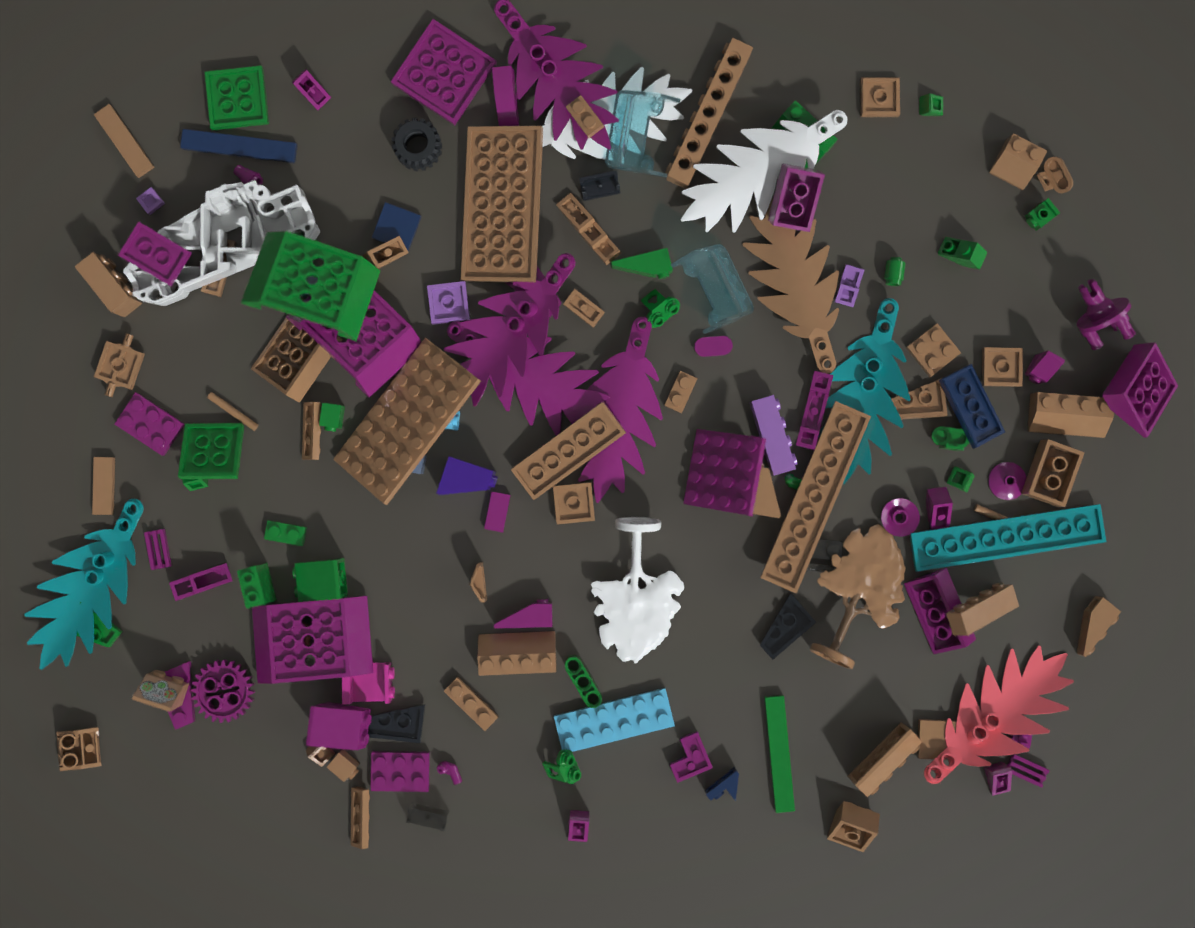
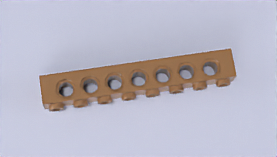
[665,38,753,189]

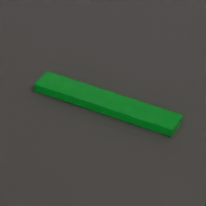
[764,695,795,813]

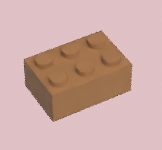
[75,252,142,317]
[1021,439,1085,507]

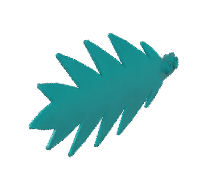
[818,298,911,484]
[24,498,144,670]

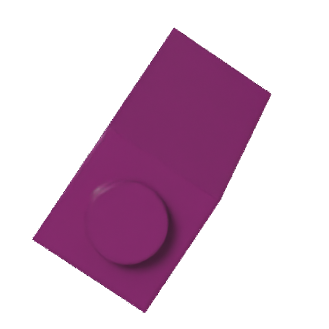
[1024,351,1065,384]
[926,487,953,530]

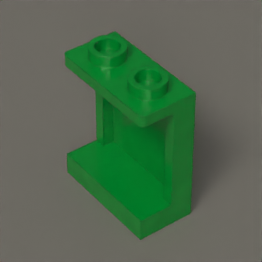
[237,563,277,608]

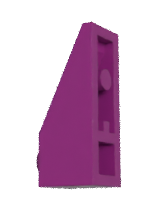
[494,599,553,628]

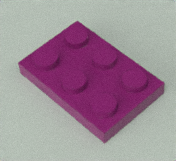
[118,222,192,287]
[115,392,185,456]
[371,751,430,792]

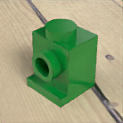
[1024,198,1060,231]

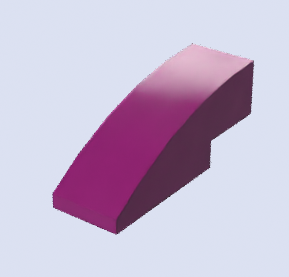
[492,65,519,126]
[169,563,233,602]

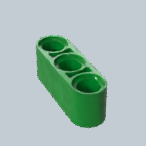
[565,655,602,708]

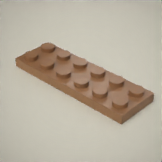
[511,401,626,500]

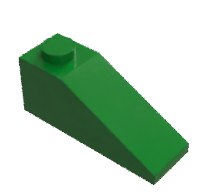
[611,248,673,279]

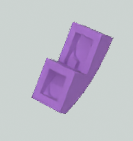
[835,264,864,307]

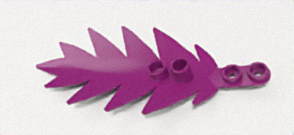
[494,0,619,150]
[444,253,576,407]
[578,317,663,503]
[447,321,610,436]

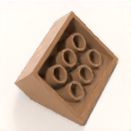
[251,318,343,403]

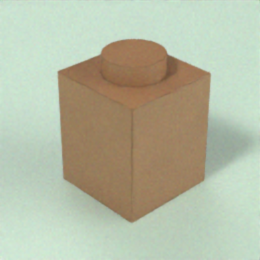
[327,749,360,782]

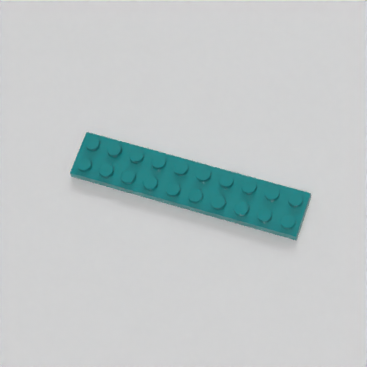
[909,504,1106,571]

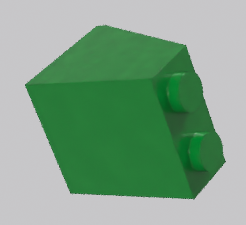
[292,558,348,602]

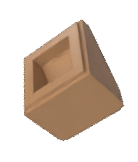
[306,746,335,767]

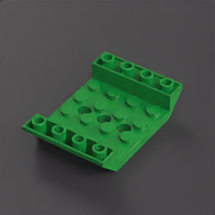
[241,231,381,341]

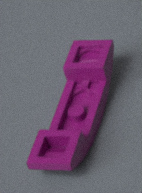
[796,371,833,450]

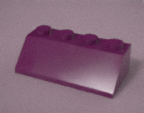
[904,568,976,654]

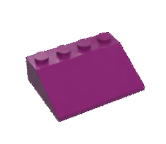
[1102,342,1178,438]

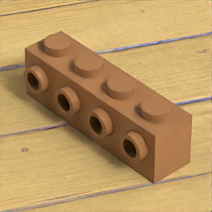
[946,582,1019,636]

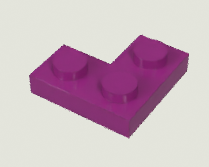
[669,731,713,783]

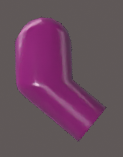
[437,761,462,785]

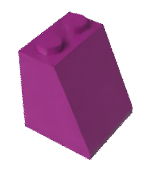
[306,701,371,750]

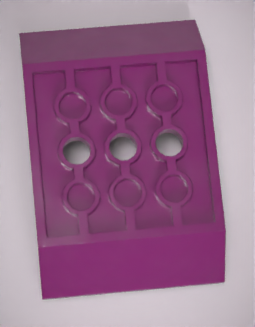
[286,290,422,398]
[252,596,374,684]

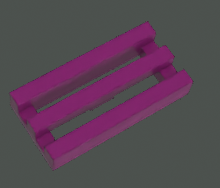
[144,529,172,570]
[1008,754,1050,788]

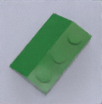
[771,100,838,168]

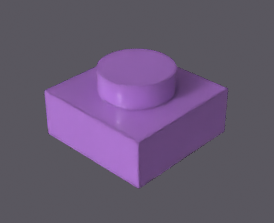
[136,187,165,215]

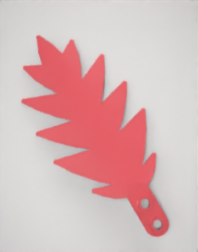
[924,646,1074,784]

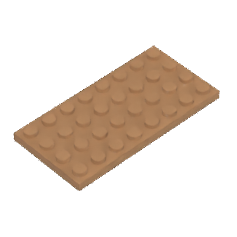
[461,126,543,283]
[333,338,481,505]

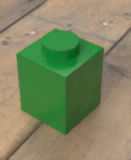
[319,403,345,432]

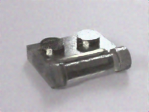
[805,539,843,573]

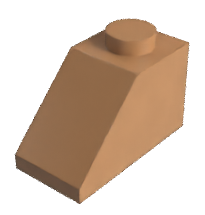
[362,236,409,269]

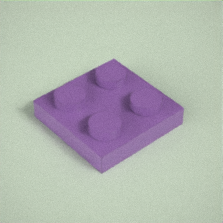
[427,281,470,324]

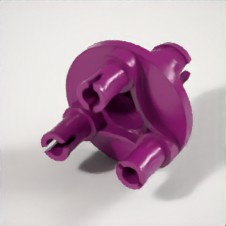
[1077,279,1136,350]

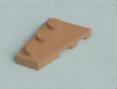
[892,378,948,420]

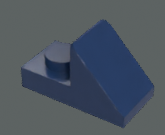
[704,767,739,801]

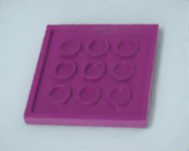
[391,19,497,125]
[683,429,766,516]

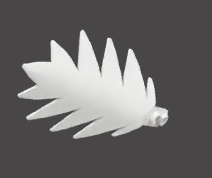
[542,67,692,162]
[680,110,847,233]

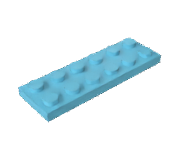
[554,688,675,752]

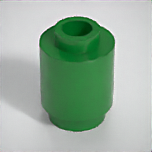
[884,257,906,286]

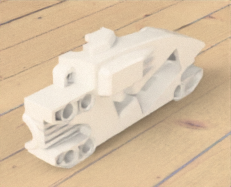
[123,180,320,306]

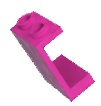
[342,662,395,704]

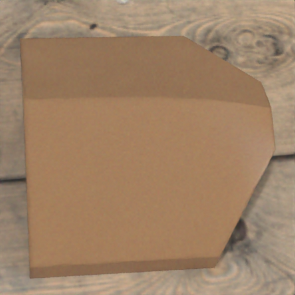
[469,562,487,603]

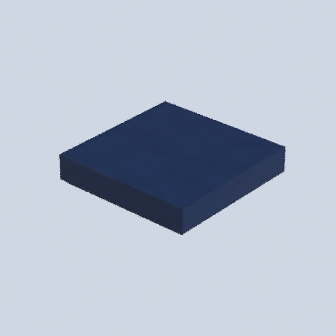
[372,202,421,252]

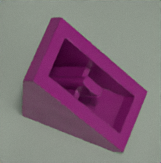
[292,69,331,111]
[984,762,1012,796]
[568,810,590,842]

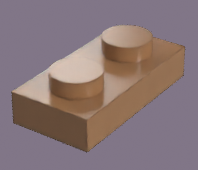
[566,95,604,138]
[563,289,605,328]
[664,371,698,414]

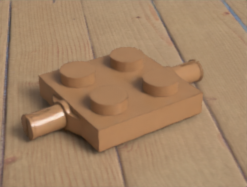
[94,333,145,397]

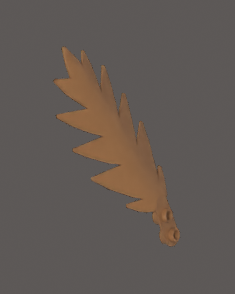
[742,198,839,374]

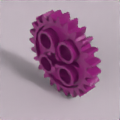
[191,659,256,723]

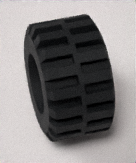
[392,118,442,171]

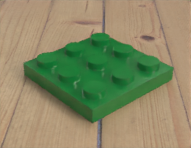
[205,66,269,130]
[178,423,244,479]

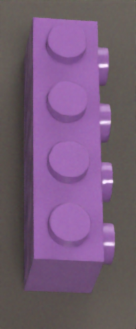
[750,395,797,476]

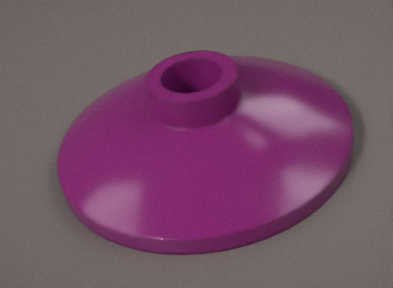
[988,462,1026,500]
[881,498,920,537]

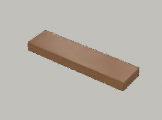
[94,104,154,178]

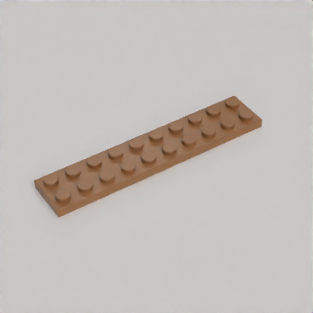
[760,401,871,594]

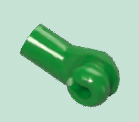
[785,473,802,490]

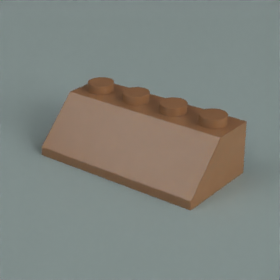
[1028,392,1114,438]
[478,631,557,676]
[847,722,922,797]

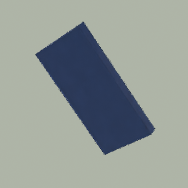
[938,364,1005,449]

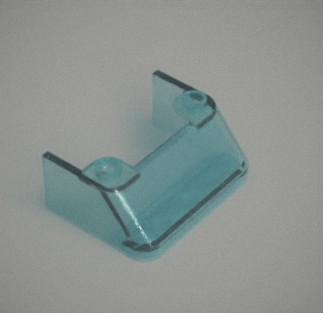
[605,90,680,178]
[671,244,754,334]

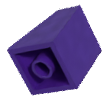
[436,457,498,495]

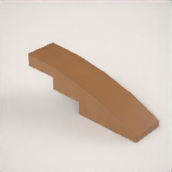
[556,193,621,266]

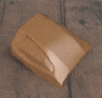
[56,727,102,771]

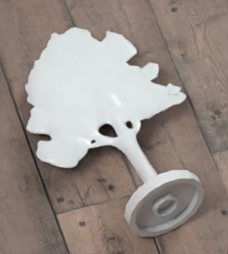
[591,517,684,663]

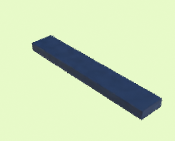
[180,129,297,163]

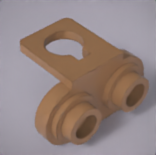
[1037,156,1073,193]

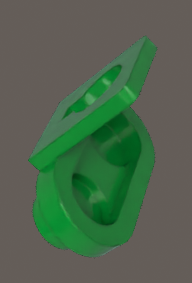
[641,289,680,328]
[931,426,969,451]
[542,749,581,784]

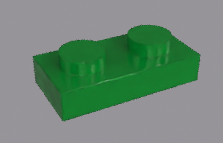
[264,520,307,546]

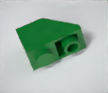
[938,237,988,270]

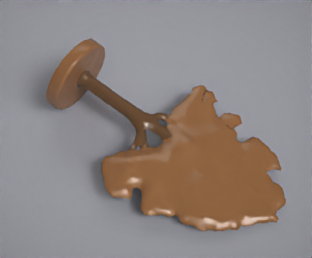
[809,524,906,669]

